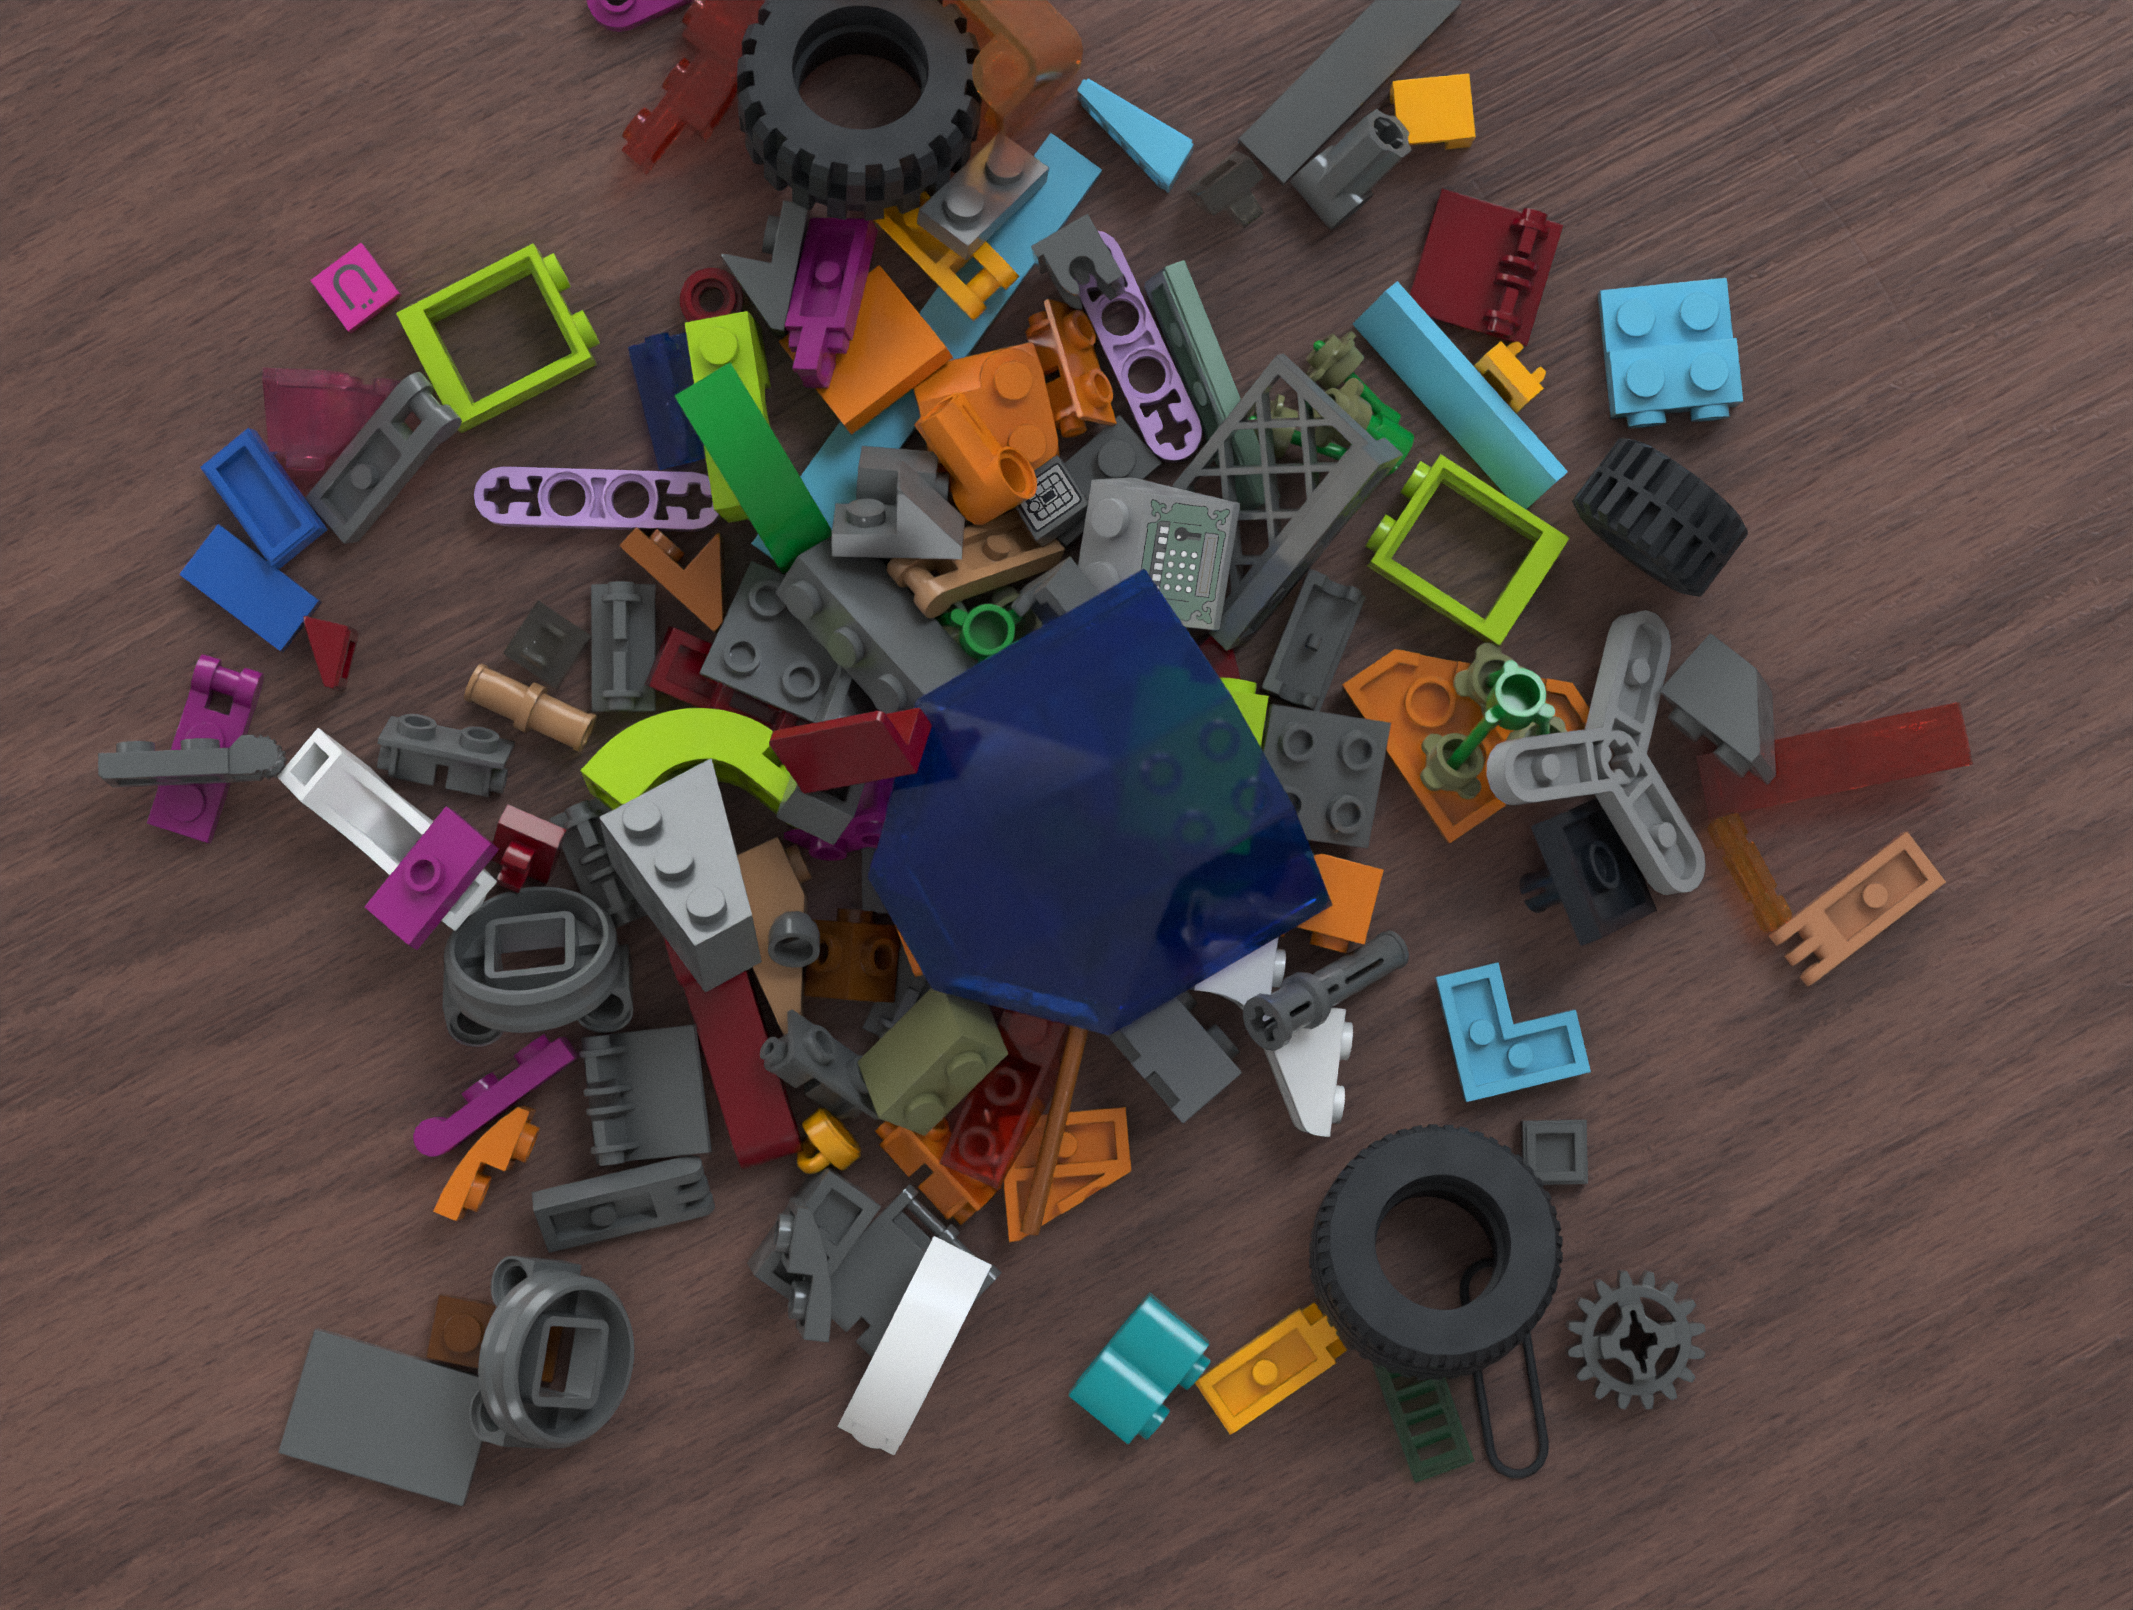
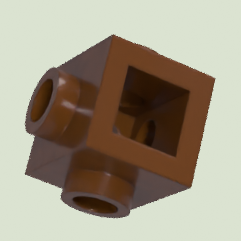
[804,908,900,1003]

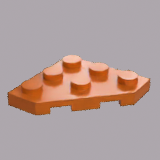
[1341,649,1590,844]

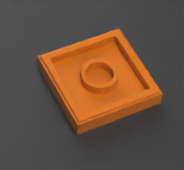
[779,265,953,435]

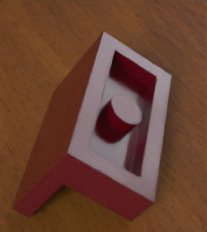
[769,707,932,794]

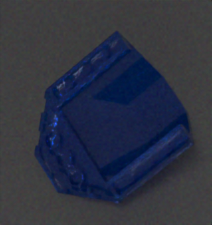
[867,568,1333,1035]

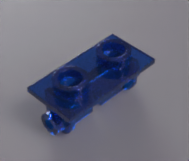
[628,332,706,470]

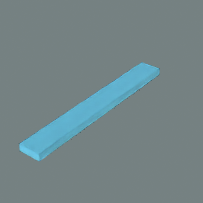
[751,133,1102,560]

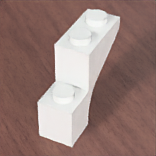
[277,728,497,931]
[1185,925,1353,1137]

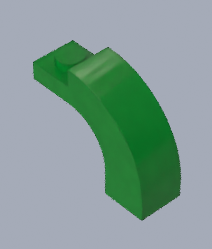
[675,362,832,574]

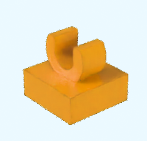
[1474,341,1546,414]

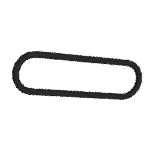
[1460,1258,1549,1479]

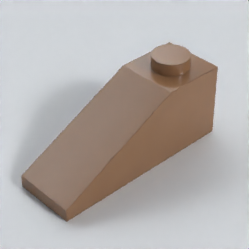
[737,837,813,1035]

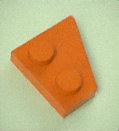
[998,1106,1131,1242]

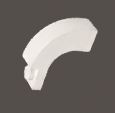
[837,1236,992,1455]

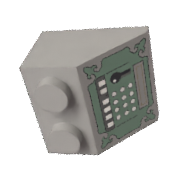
[1078,477,1240,630]

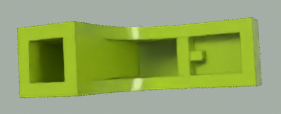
[580,708,799,829]

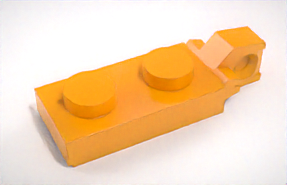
[1195,1302,1347,1435]

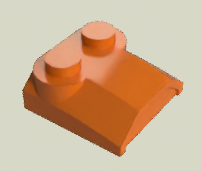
[912,342,1060,492]

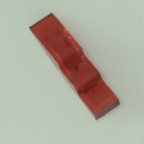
[1696,702,1973,819]

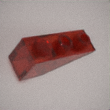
[939,985,1074,1189]

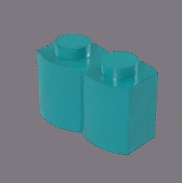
[1068,1292,1211,1444]

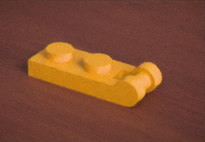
[874,191,1019,321]

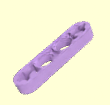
[1074,231,1202,463]
[474,466,721,532]

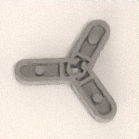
[1487,610,1706,895]

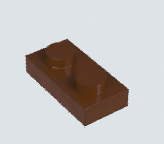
[426,1293,565,1383]

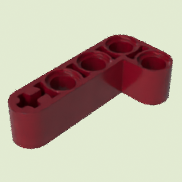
[664,937,804,1170]

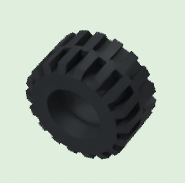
[1572,438,1748,597]

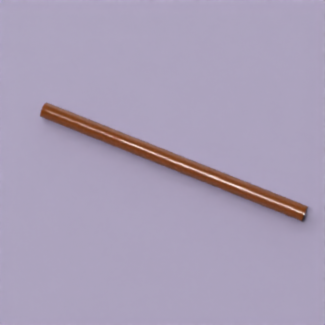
[1020,897,1120,1235]

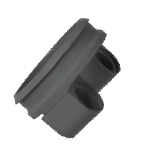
[443,887,633,1047]
[469,1256,634,1449]

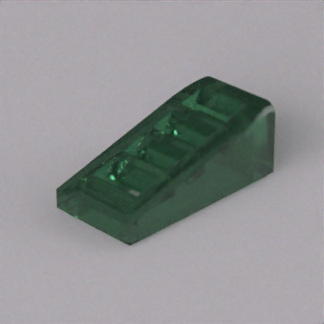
[1371,1361,1475,1483]

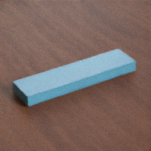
[1353,281,1568,509]

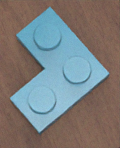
[1434,962,1591,1102]

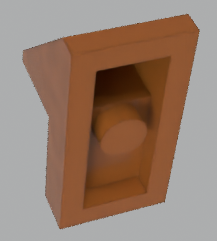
[619,527,727,634]

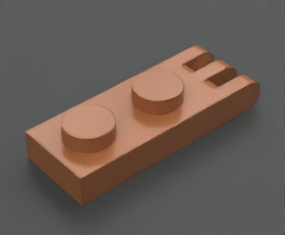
[1768,831,1946,987]

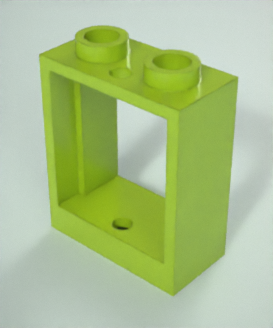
[396,243,600,433]
[1365,454,1570,646]

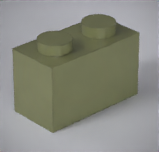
[857,980,1008,1136]

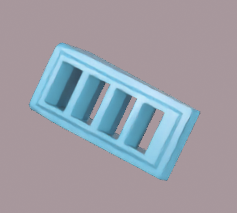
[1077,78,1194,193]

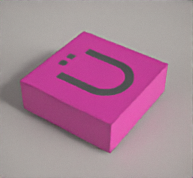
[310,243,402,334]

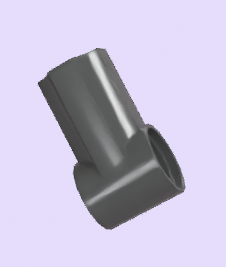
[1290,109,1412,231]

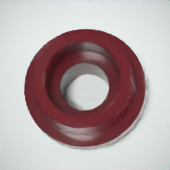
[680,268,744,322]

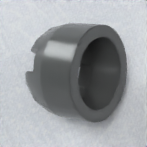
[768,911,820,968]

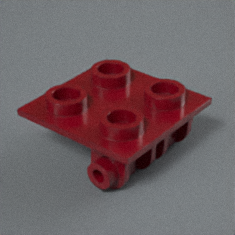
[1410,188,1563,347]

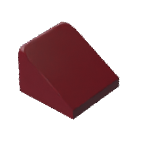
[303,616,359,692]

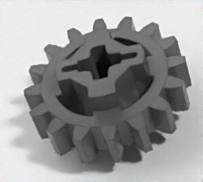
[1565,1270,1706,1410]

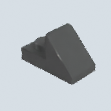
[721,200,810,338]
[832,461,965,559]

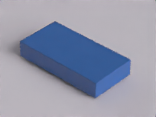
[200,428,328,569]
[179,524,322,653]

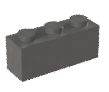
[776,536,977,717]

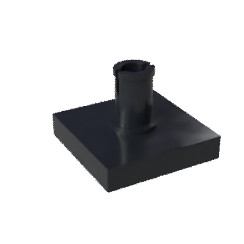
[1520,798,1657,946]

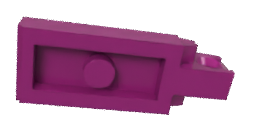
[785,217,878,388]

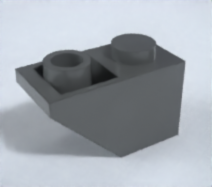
[1659,633,1776,785]

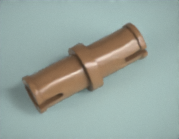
[464,663,597,752]

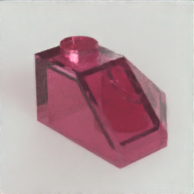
[262,367,401,471]

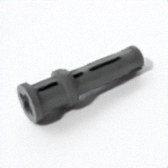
[1243,930,1409,1051]

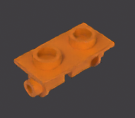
[1025,299,1117,438]
[875,1117,1001,1225]

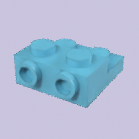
[1598,278,1743,428]

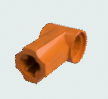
[914,392,1037,525]

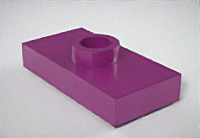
[364,806,499,950]

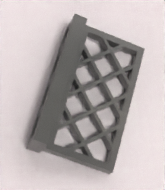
[1172,353,1403,651]

